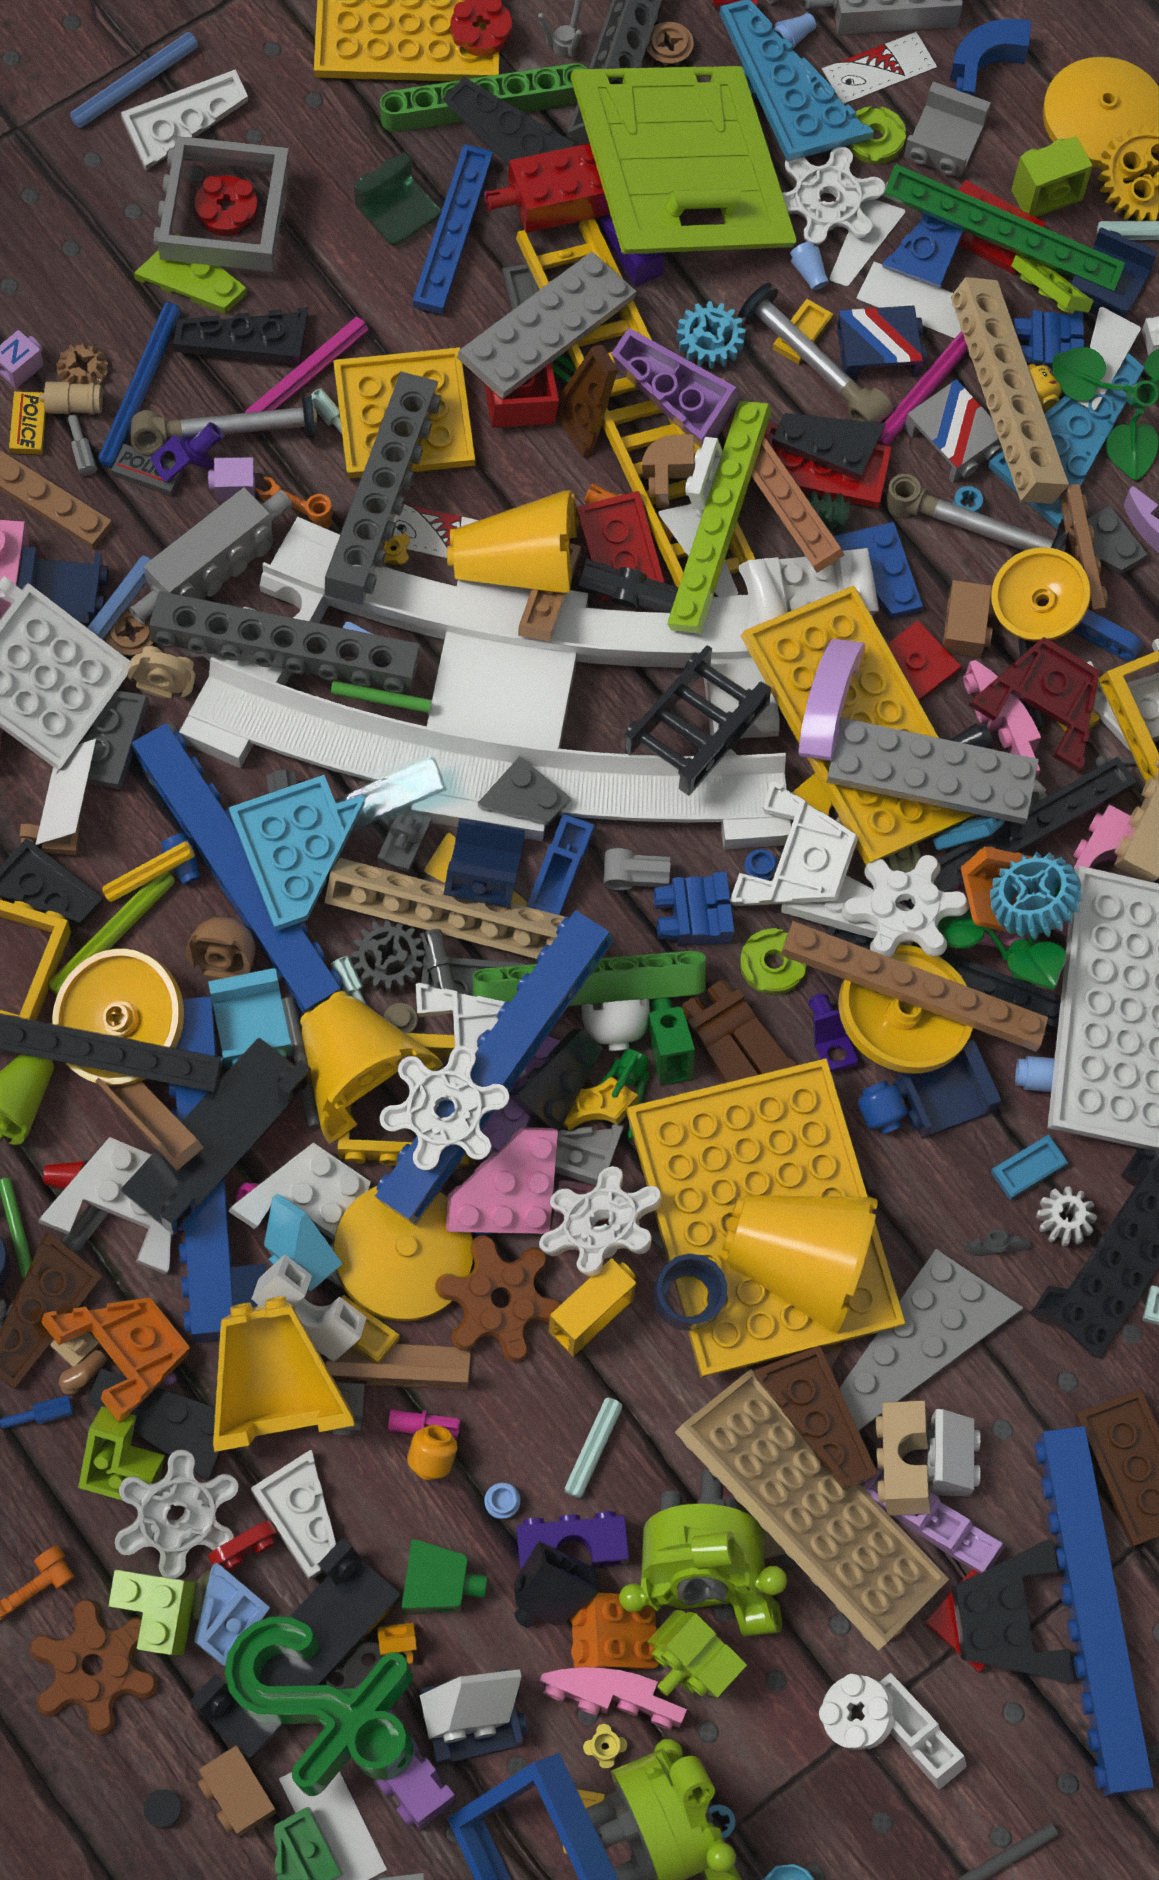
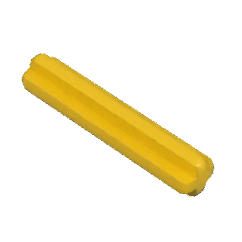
[102,842,195,902]

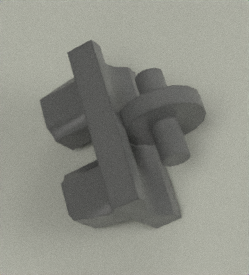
[378,805,432,873]

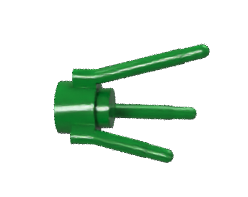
[599,1049,650,1139]

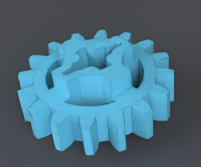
[676,301,745,369]

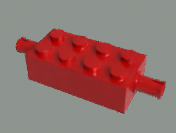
[484,143,611,233]

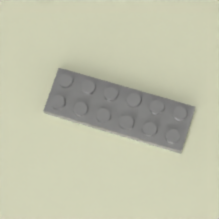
[457,251,637,399]
[827,717,1039,824]

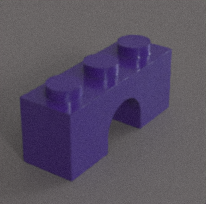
[516,1511,629,1571]

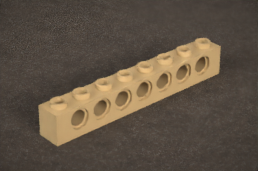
[951,277,1069,504]
[324,858,565,959]

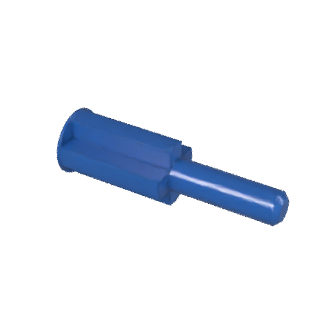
[0,1395,74,1429]

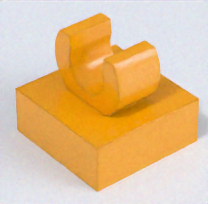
[377,1623,417,1664]

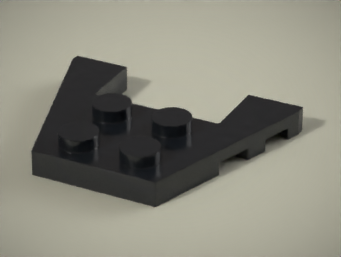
[951,1539,1074,1683]

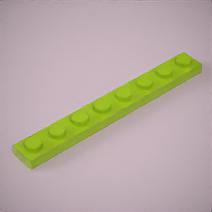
[667,401,772,634]

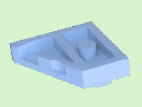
[194,1563,270,1666]

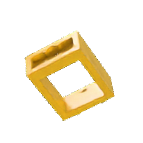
[549,1258,636,1357]

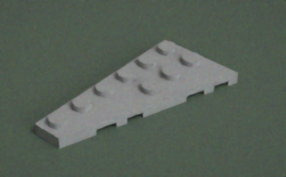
[839,1249,1023,1431]

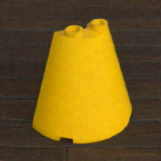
[447,490,579,593]
[300,991,444,1144]
[722,1195,878,1333]
[213,1296,355,1452]

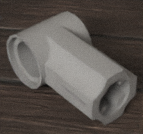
[603,848,671,890]

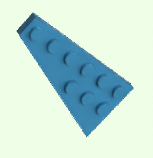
[719,0,874,162]
[988,353,1144,530]

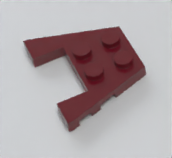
[968,637,1100,772]

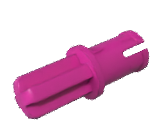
[388,1409,460,1439]

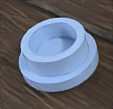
[485,1483,520,1519]

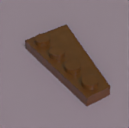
[0,1232,102,1389]
[754,1345,878,1491]

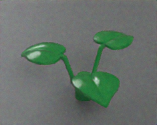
[1052,347,1159,480]
[938,886,1066,990]

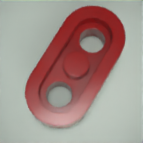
[208,1520,278,1572]

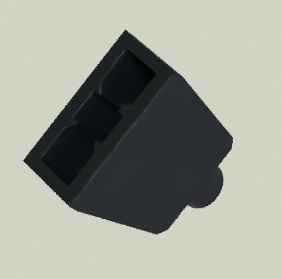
[514,1541,599,1628]

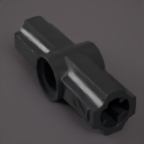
[578,559,679,613]

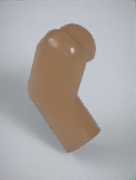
[58,1350,107,1395]

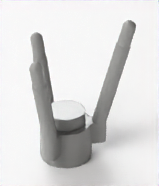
[538,0,582,58]

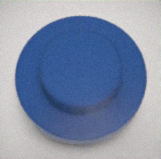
[744,849,778,881]

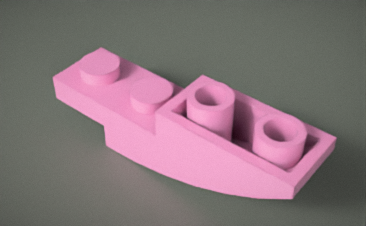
[963,660,1041,779]
[539,1667,687,1730]

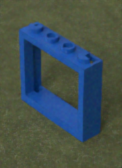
[447,1753,619,1880]

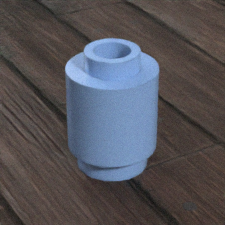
[1015,1056,1055,1092]

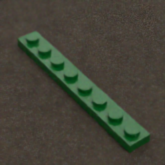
[882,164,1125,292]

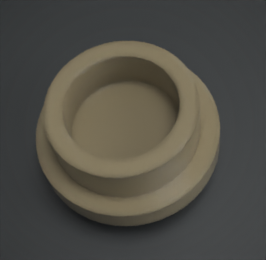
[383,1003,417,1033]

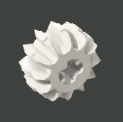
[1036,1186,1097,1247]

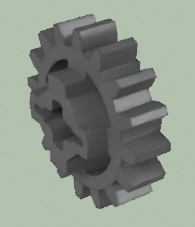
[351,919,425,993]

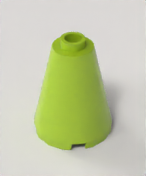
[0,1054,54,1145]

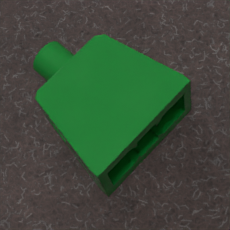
[648,998,695,1086]
[402,1539,487,1614]

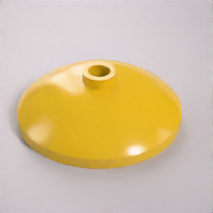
[991,547,1091,642]

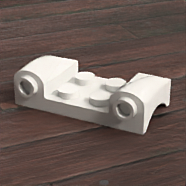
[739,548,879,628]

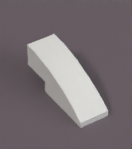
[880,1673,967,1790]

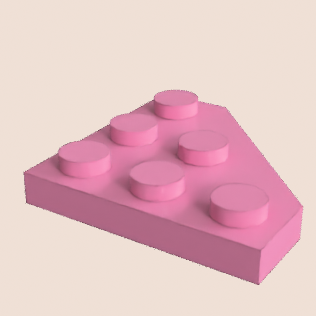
[445,1127,558,1234]

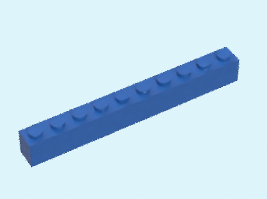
[132,723,344,1015]
[375,910,614,1226]
[169,997,232,1343]
[1034,1426,1153,1797]

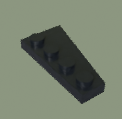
[442,77,575,166]
[173,307,308,364]
[87,1368,221,1482]

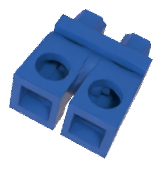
[1012,310,1084,372]
[653,871,734,946]

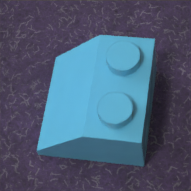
[264,1193,343,1291]

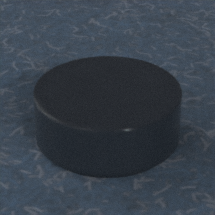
[144,1789,182,1829]

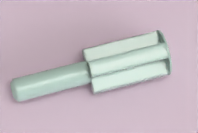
[311,388,342,434]
[331,956,366,1004]

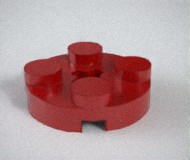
[451,0,512,56]
[194,176,258,236]

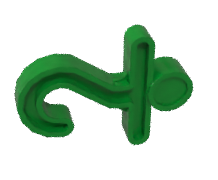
[224,1617,414,1796]

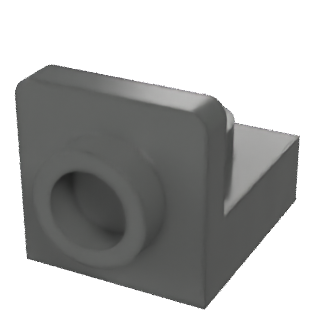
[333,1380,365,1435]

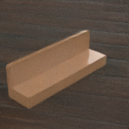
[95,1077,204,1171]
[326,1344,470,1391]

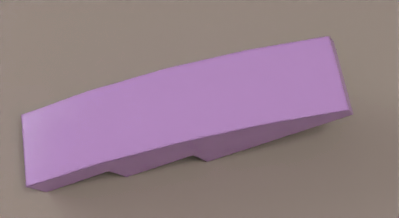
[863,1466,1004,1573]

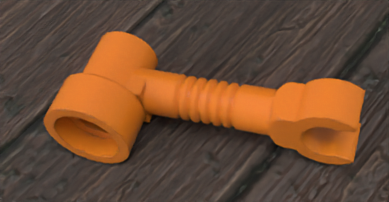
[255,477,333,529]
[0,1544,75,1621]

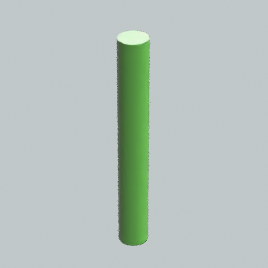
[331,681,432,713]
[0,1178,32,1280]

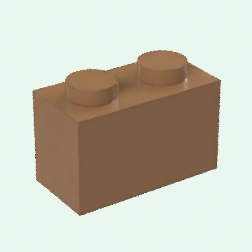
[942,580,994,658]
[197,1745,277,1837]

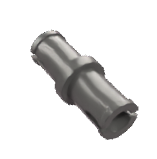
[420,929,458,992]

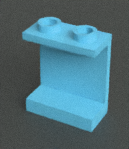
[208,968,293,1069]

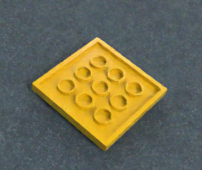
[333,347,475,479]

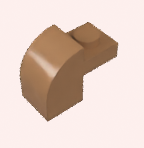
[642,434,695,508]

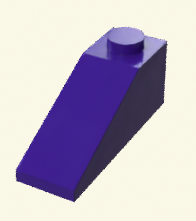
[595,215,664,287]

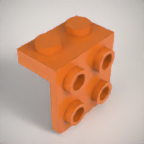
[961,847,1033,934]
[570,1593,658,1670]

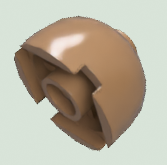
[186,917,256,980]

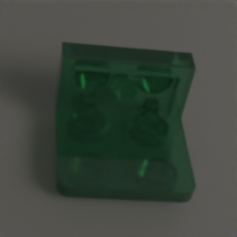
[354,152,440,246]

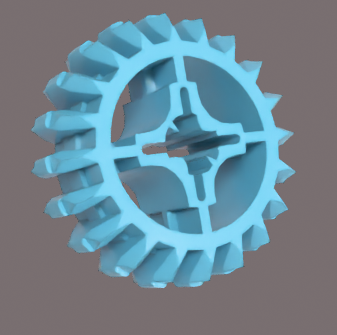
[989,851,1083,940]

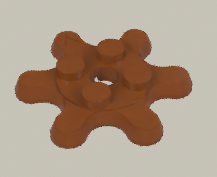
[435,1235,561,1363]
[29,1599,158,1735]

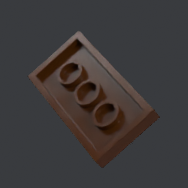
[1075,1389,1159,1548]

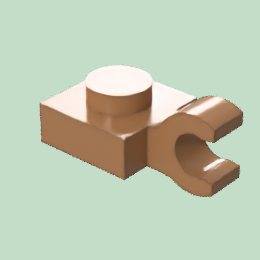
[19,819,80,856]

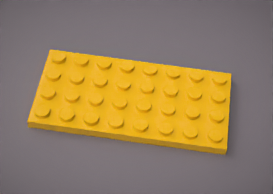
[740,585,978,865]

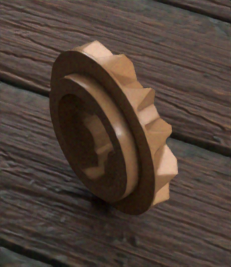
[646,22,694,67]
[56,342,108,385]
[105,608,153,657]

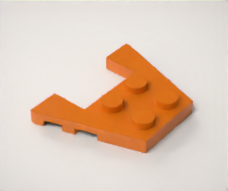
[41,1297,190,1423]

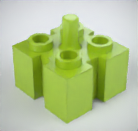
[647,1610,747,1698]

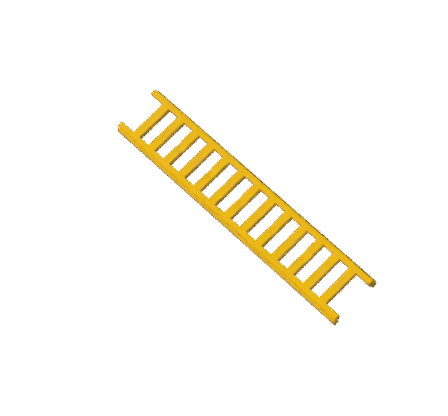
[516,218,755,587]

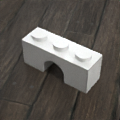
[252,1254,367,1362]

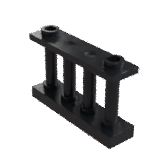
[624,645,771,796]

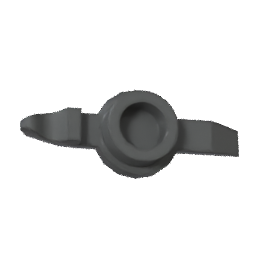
[964,1230,1031,1256]

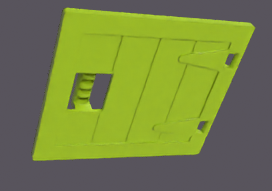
[570,66,796,254]

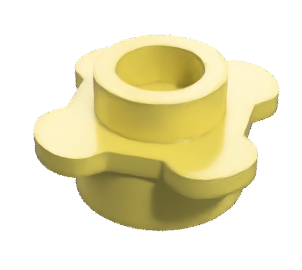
[583,1724,627,1769]

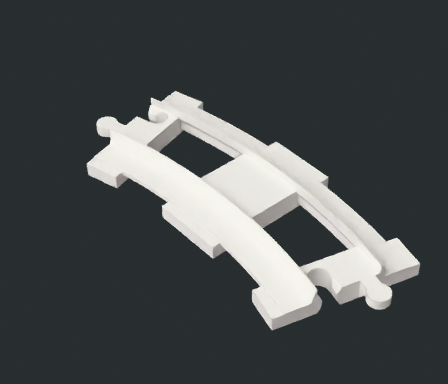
[178,517,791,850]

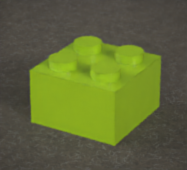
[1011,136,1093,217]

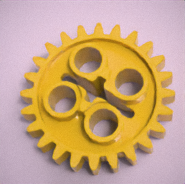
[1097,124,1159,221]

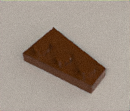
[556,345,618,457]

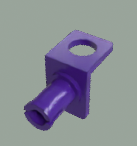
[151,422,224,482]
[808,993,858,1072]

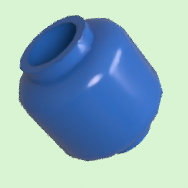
[858,1080,908,1134]

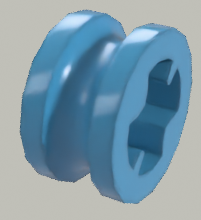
[953,486,983,513]
[709,1805,735,1840]

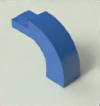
[949,19,1031,96]

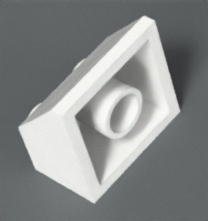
[927,1409,980,1497]
[420,1669,522,1743]

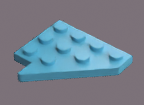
[229,775,365,931]

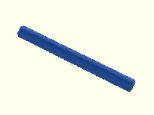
[99,302,181,468]

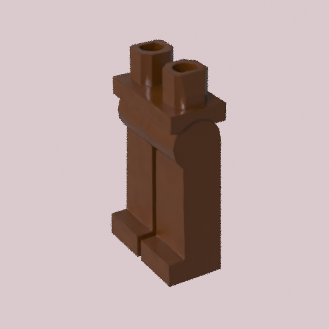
[681,980,797,1084]

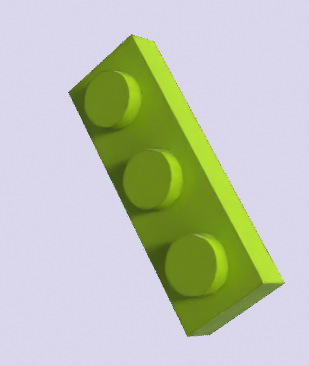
[1011,255,1094,314]

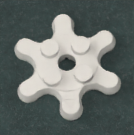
[782,146,885,246]
[842,855,969,957]
[380,1045,509,1171]
[539,1166,661,1277]
[115,1450,238,1579]

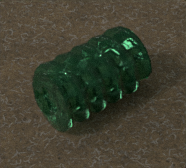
[782,490,850,534]

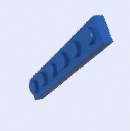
[413,144,493,314]

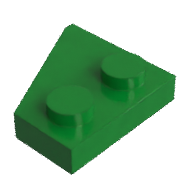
[275,1807,343,1880]

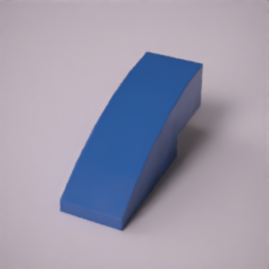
[526,814,596,915]

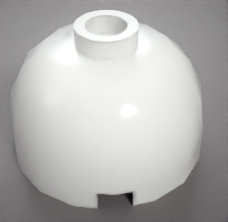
[581,999,650,1051]

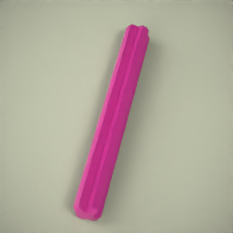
[245,317,368,413]
[878,331,969,446]

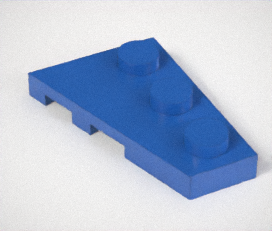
[882,214,964,289]
[833,522,923,619]

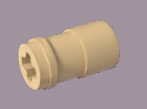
[39,381,103,415]

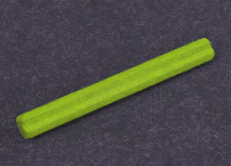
[48,872,175,995]

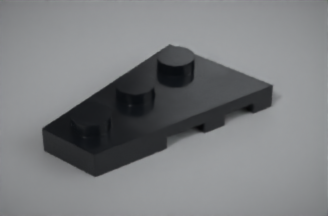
[0,838,104,927]
[509,1028,603,1132]

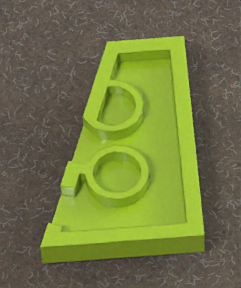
[134,233,247,314]

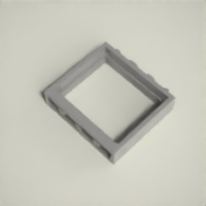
[153,136,290,272]

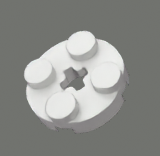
[819,1674,894,1750]

